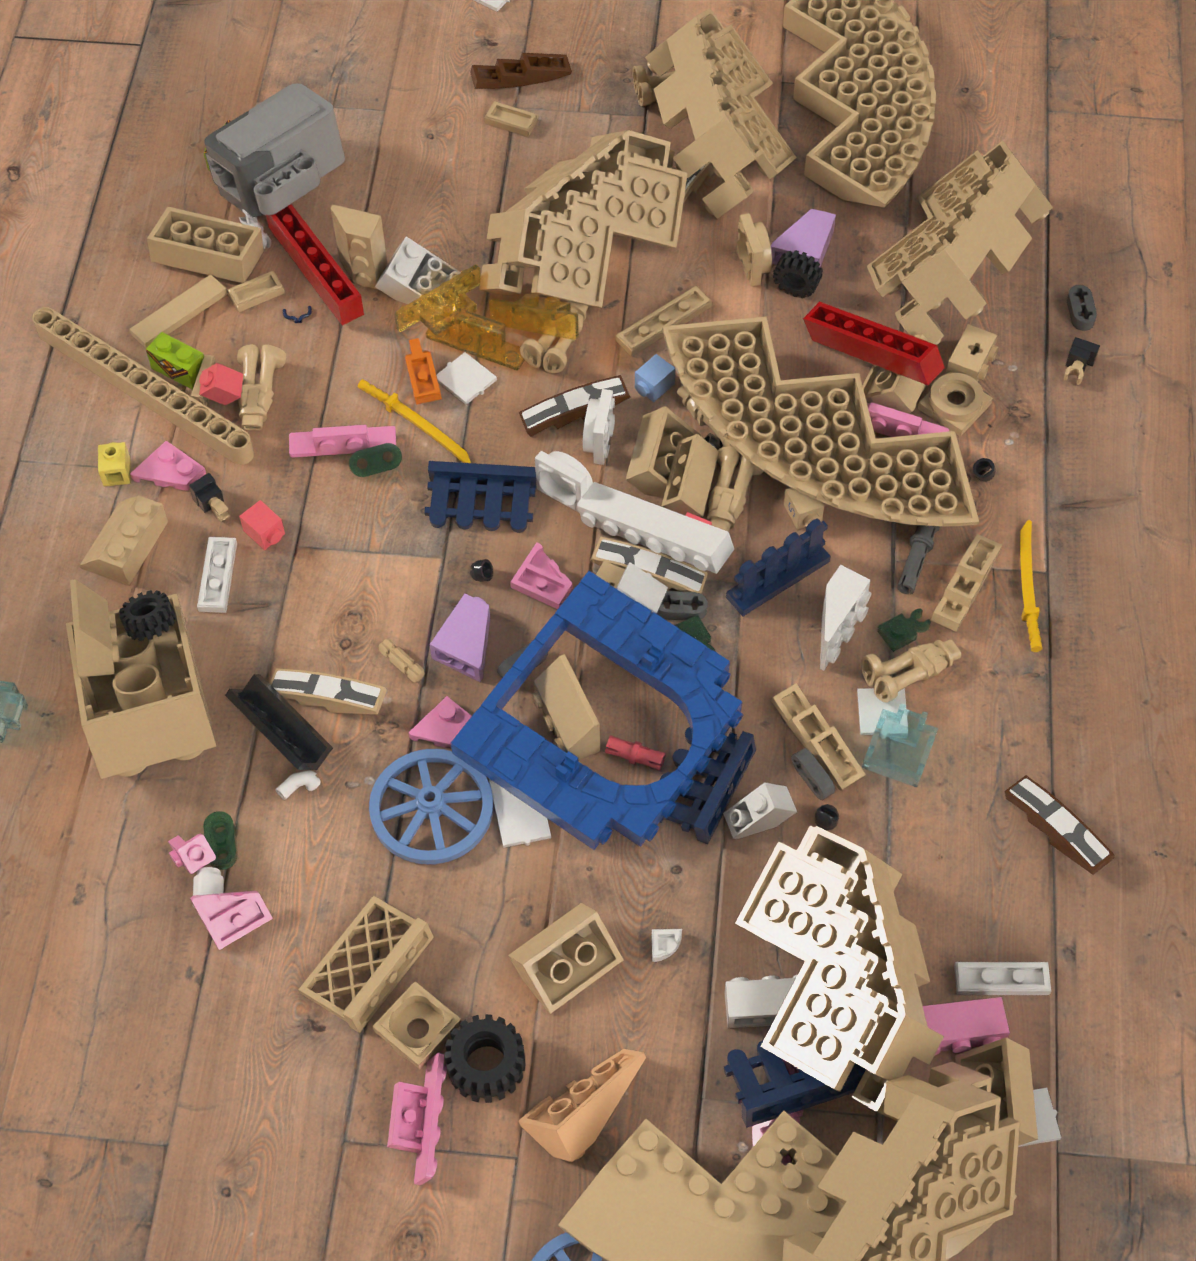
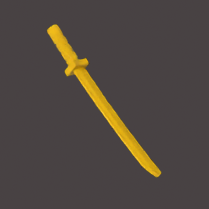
[358,379,471,463]
[1020,520,1042,652]

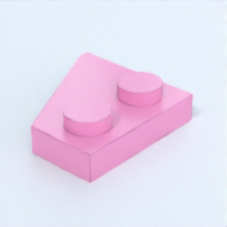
[130,441,206,491]
[510,543,573,609]
[408,696,472,748]
[190,891,273,950]

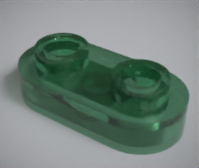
[348,443,402,477]
[203,811,238,870]

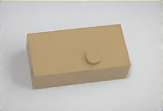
[147,207,264,283]

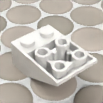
[375,236,470,317]
[820,565,871,671]

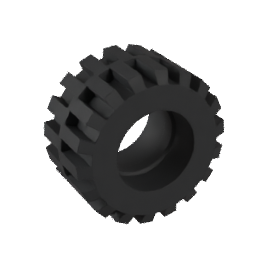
[445,1014,526,1103]

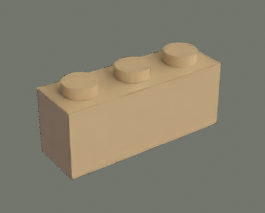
[661,434,719,517]

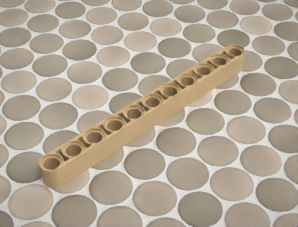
[32,307,254,465]

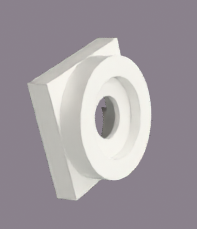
[583,389,615,465]
[535,451,593,512]

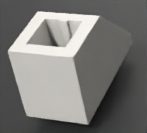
[723,782,797,839]

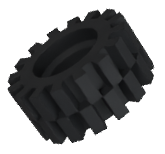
[773,250,823,298]
[119,590,176,641]

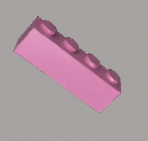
[923,997,1010,1056]

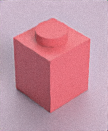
[199,363,243,406]
[239,500,285,550]

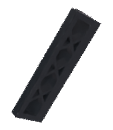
[225,674,333,770]

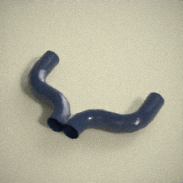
[283,306,312,323]

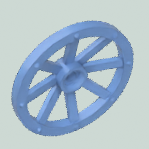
[369,749,493,865]

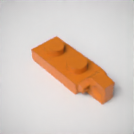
[405,338,442,405]

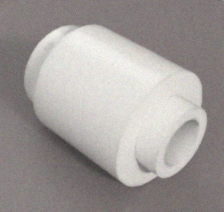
[193,867,224,908]

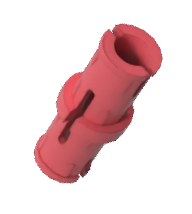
[605,735,666,771]

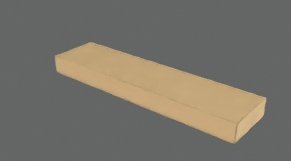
[130,274,228,348]
[616,286,712,357]

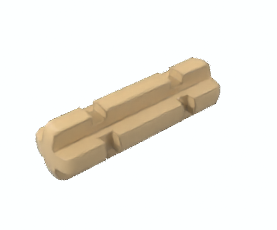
[379,638,425,683]

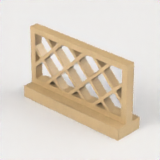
[298,896,434,1033]

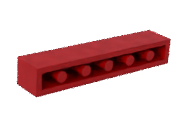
[266,204,364,326]
[803,301,945,385]

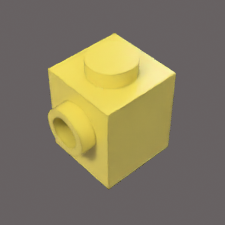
[98,442,131,487]

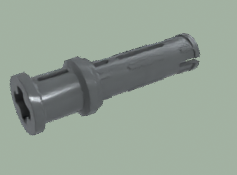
[897,525,940,594]

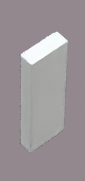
[197,537,237,613]
[954,962,1051,995]

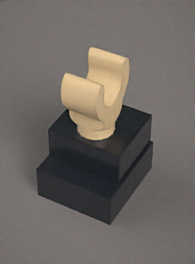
[1064,337,1100,385]
[189,473,230,522]

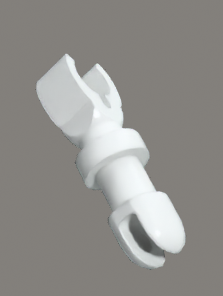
[239,209,271,248]

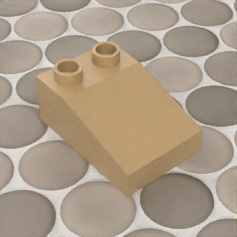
[66,594,217,779]

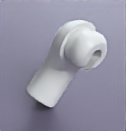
[275,770,321,800]

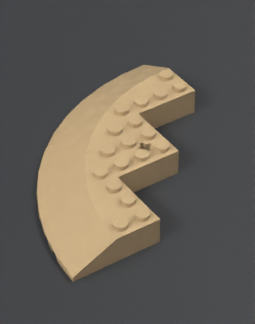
[783,0,936,208]
[662,317,979,527]
[558,1111,1017,1261]

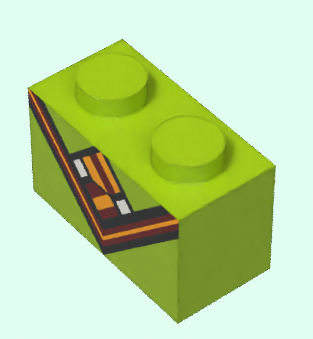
[146,332,204,390]

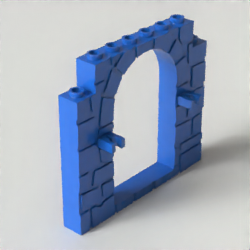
[450,571,743,850]

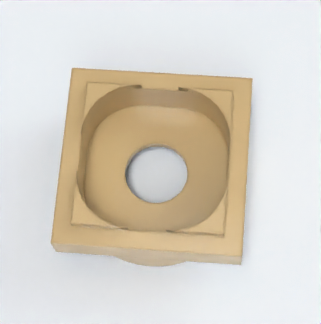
[736,213,772,287]
[918,371,993,437]
[373,982,462,1069]

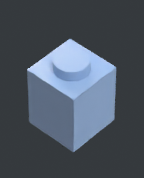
[635,354,676,402]

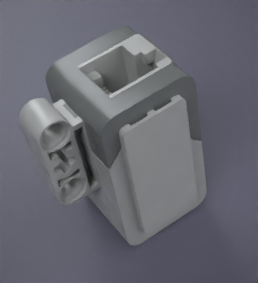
[204,83,345,217]

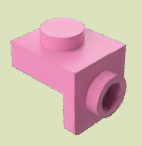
[168,833,216,874]

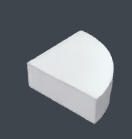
[652,929,682,962]

